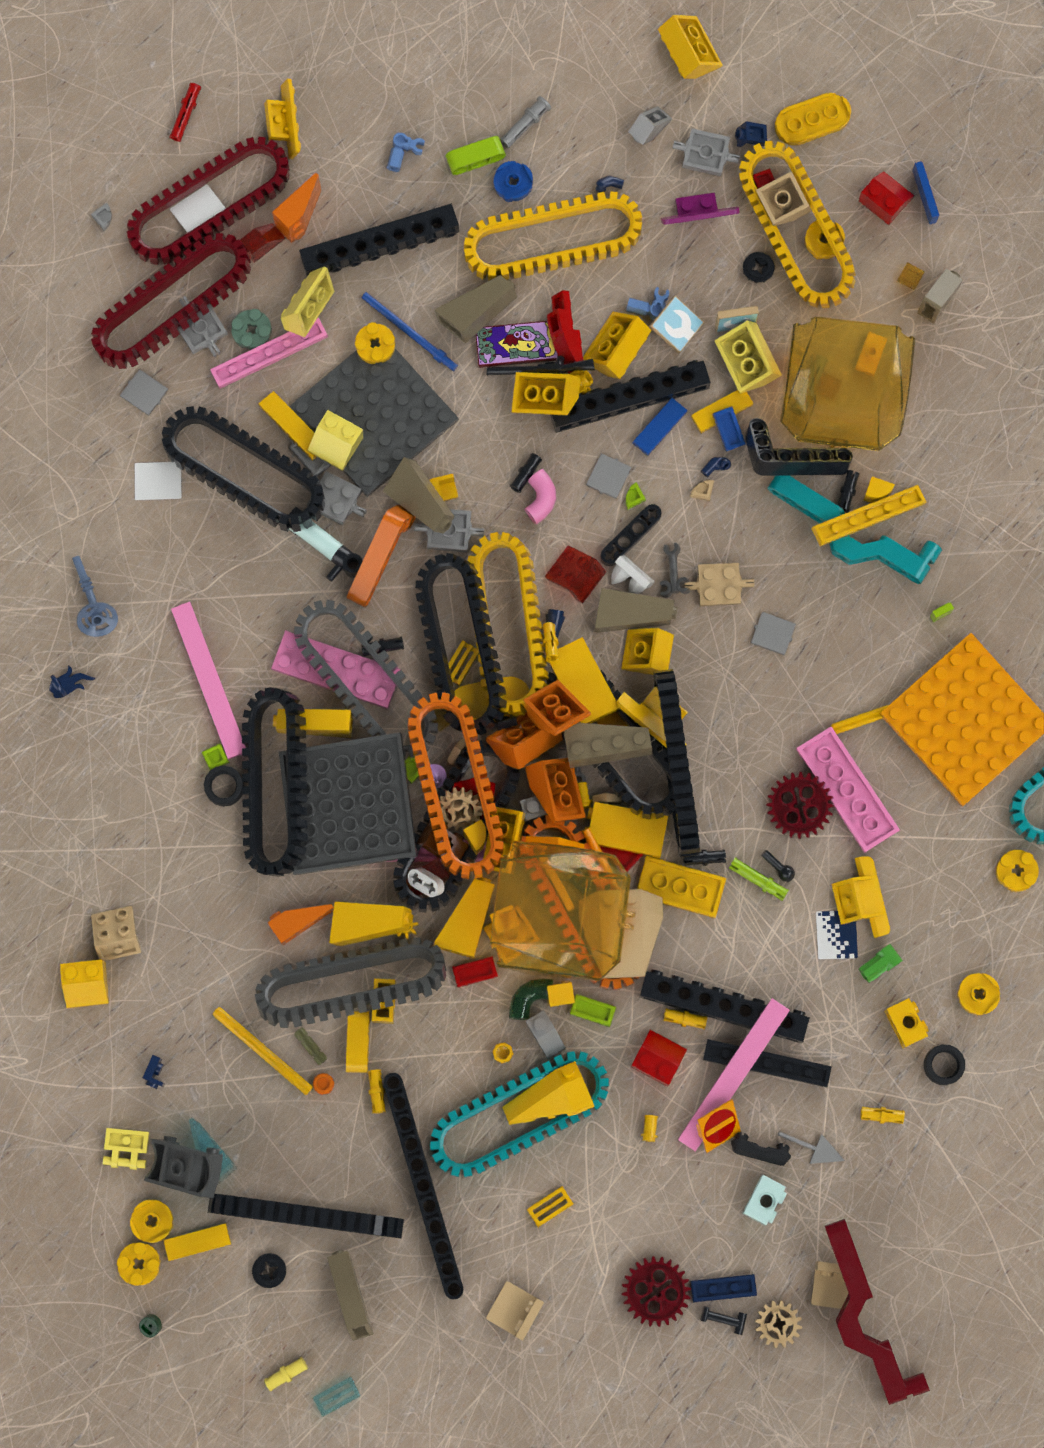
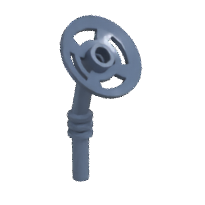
[72,556,118,637]

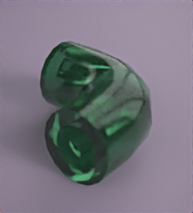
[509,978,553,1020]

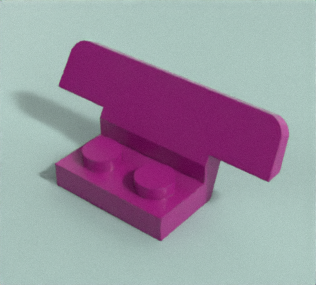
[661,192,740,225]

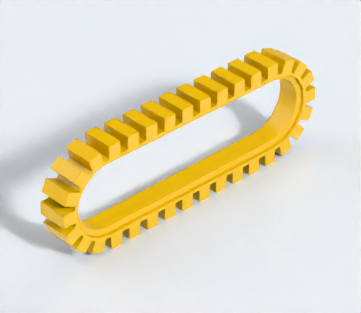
[739,141,856,308]
[464,191,642,281]
[467,532,549,716]

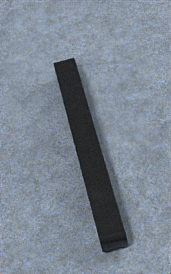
[383,1073,464,1299]

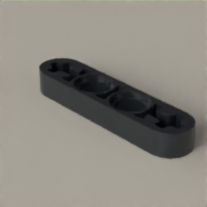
[600,504,662,566]

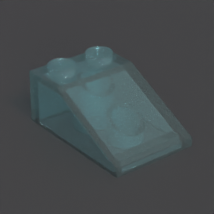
[189,1117,238,1185]

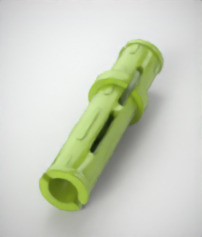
[729,857,789,901]

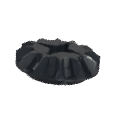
[743,252,775,283]
[252,1253,286,1288]

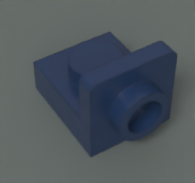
[735,121,767,147]
[142,1055,165,1089]

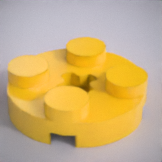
[804,220,845,259]
[355,322,395,364]
[996,850,1039,892]
[957,973,1000,1016]
[130,1200,174,1243]
[117,1242,161,1286]

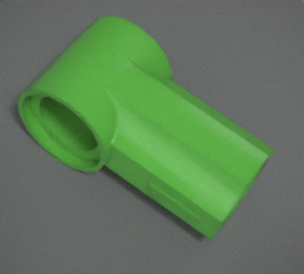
[858,944,903,983]

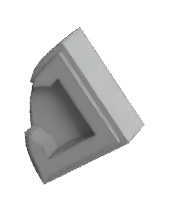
[91,203,112,231]

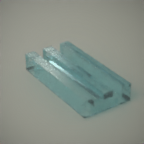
[313,1377,361,1417]

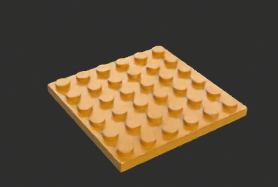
[879,633,1044,806]

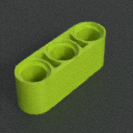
[445,136,506,175]

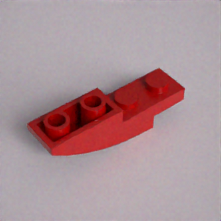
[547,290,584,374]

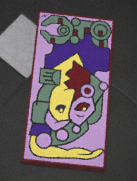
[475,321,558,368]

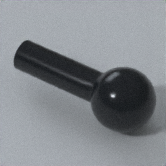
[761,850,795,882]

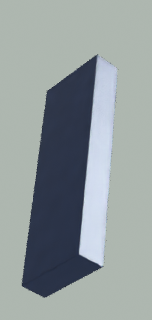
[690,1274,757,1303]

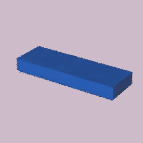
[912,161,939,225]
[633,398,687,456]

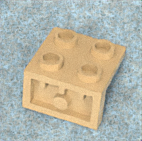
[91,906,141,961]
[811,1261,848,1309]
[486,1281,544,1341]

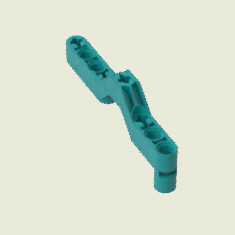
[767,476,942,584]

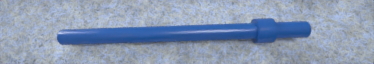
[362,292,458,371]

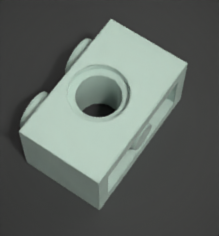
[742,1175,787,1226]

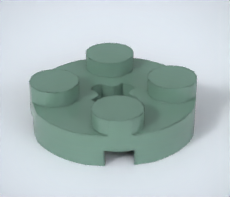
[231,309,272,350]

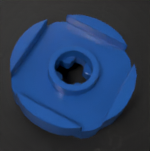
[493,161,533,202]

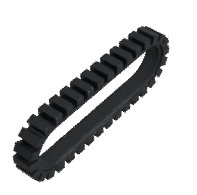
[162,406,325,532]
[415,553,507,735]
[653,669,700,858]
[546,670,675,819]
[242,687,308,877]
[393,740,520,913]
[207,1194,404,1239]

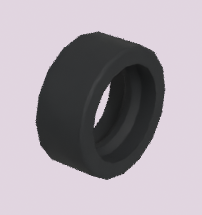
[204,765,244,807]
[924,1044,965,1085]

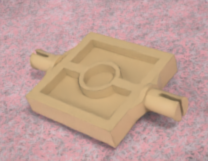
[684,563,754,606]

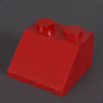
[859,171,915,225]
[631,1030,687,1087]

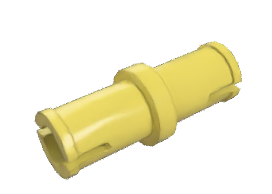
[264,1357,308,1391]

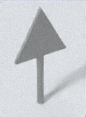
[778,1132,845,1164]

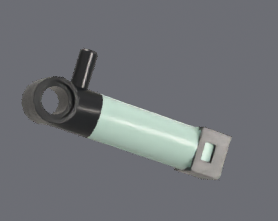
[289,506,363,582]

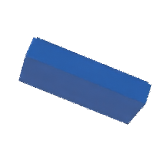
[712,406,746,452]

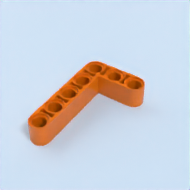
[347,504,416,607]

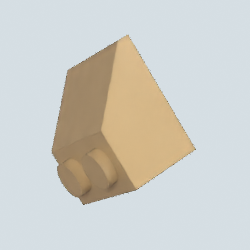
[756,171,811,226]

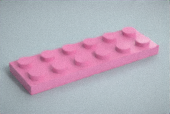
[271,630,401,709]
[796,727,900,853]

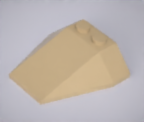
[579,889,663,978]

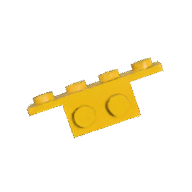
[264,78,301,159]

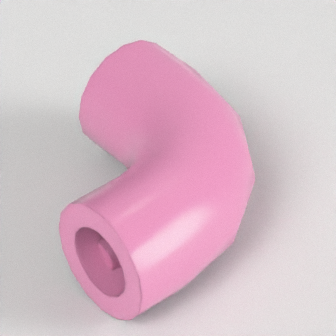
[524,469,556,525]

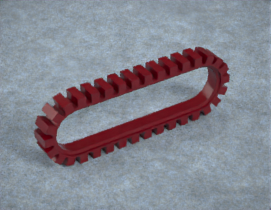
[127,137,290,265]
[91,233,251,369]

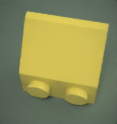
[308,410,363,471]

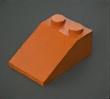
[272,173,321,243]
[523,680,591,736]
[525,758,586,822]

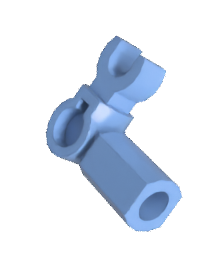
[387,133,425,172]
[626,287,669,321]

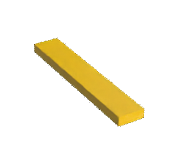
[811,485,927,547]

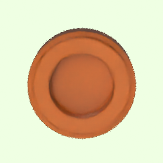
[313,1073,334,1095]

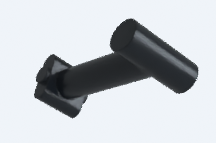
[700,1306,747,1335]

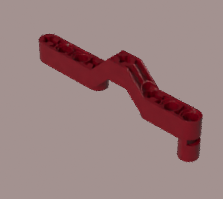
[825,1219,930,1405]

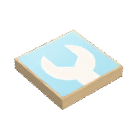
[649,296,704,353]
[715,306,759,332]

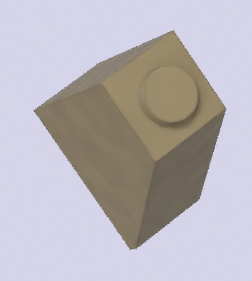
[917,269,963,324]

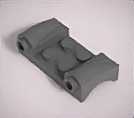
[144,1136,223,1198]

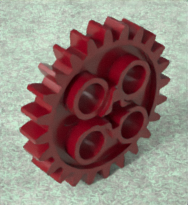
[766,772,835,839]
[621,1256,691,1327]

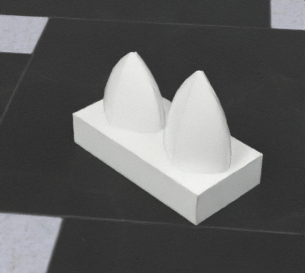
[611,555,655,594]

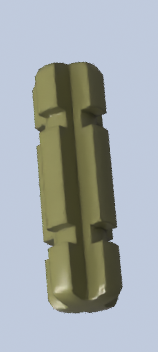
[294,1028,327,1065]

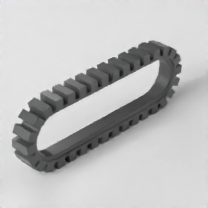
[294,600,438,759]
[255,938,447,1028]

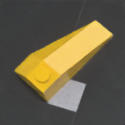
[502,1061,595,1125]

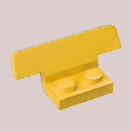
[616,686,688,747]
[831,856,890,938]

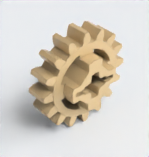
[440,787,482,831]
[755,1300,802,1348]

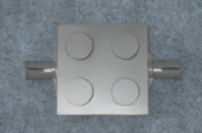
[673,129,740,176]
[177,296,228,357]
[302,471,367,525]
[414,509,484,552]

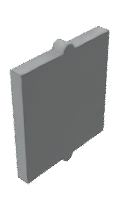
[120,369,168,416]
[586,453,632,499]
[751,612,796,655]

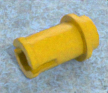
[578,782,592,809]
[641,1115,658,1142]

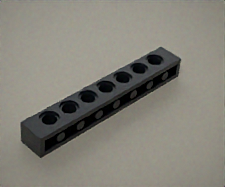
[299,203,459,276]
[550,360,711,433]
[639,969,810,1044]

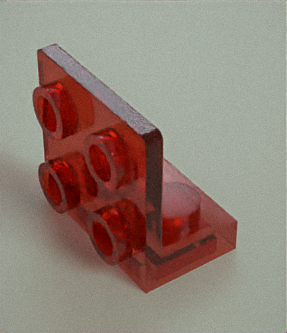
[545,546,606,604]

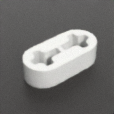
[408,867,444,897]

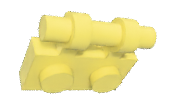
[103,1128,150,1170]

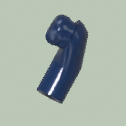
[595,176,625,193]
[701,457,731,477]

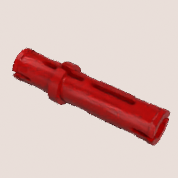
[169,83,201,142]

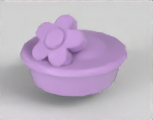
[424,764,447,788]

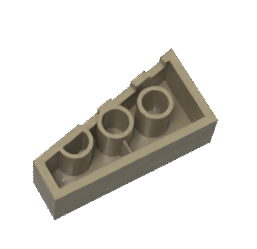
[564,723,652,768]

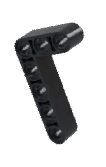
[745,418,853,476]

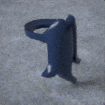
[49,665,95,698]

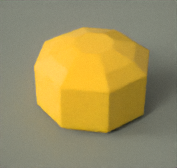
[492,1042,513,1064]

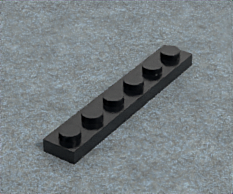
[703,1039,832,1088]

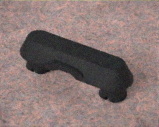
[731,1132,791,1166]

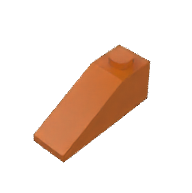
[268,904,334,945]

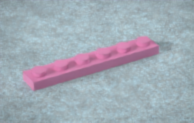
[210,318,328,389]

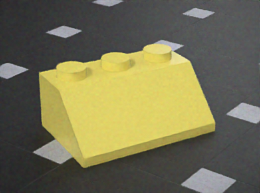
[281,267,335,337]
[714,320,782,393]

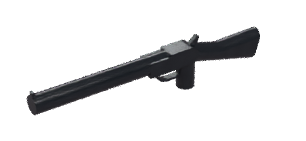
[486,356,595,376]

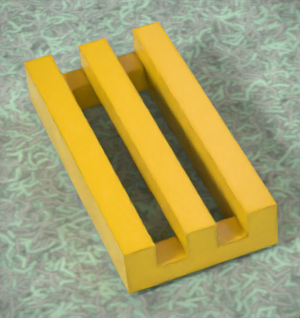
[448,640,479,686]
[527,1186,574,1227]

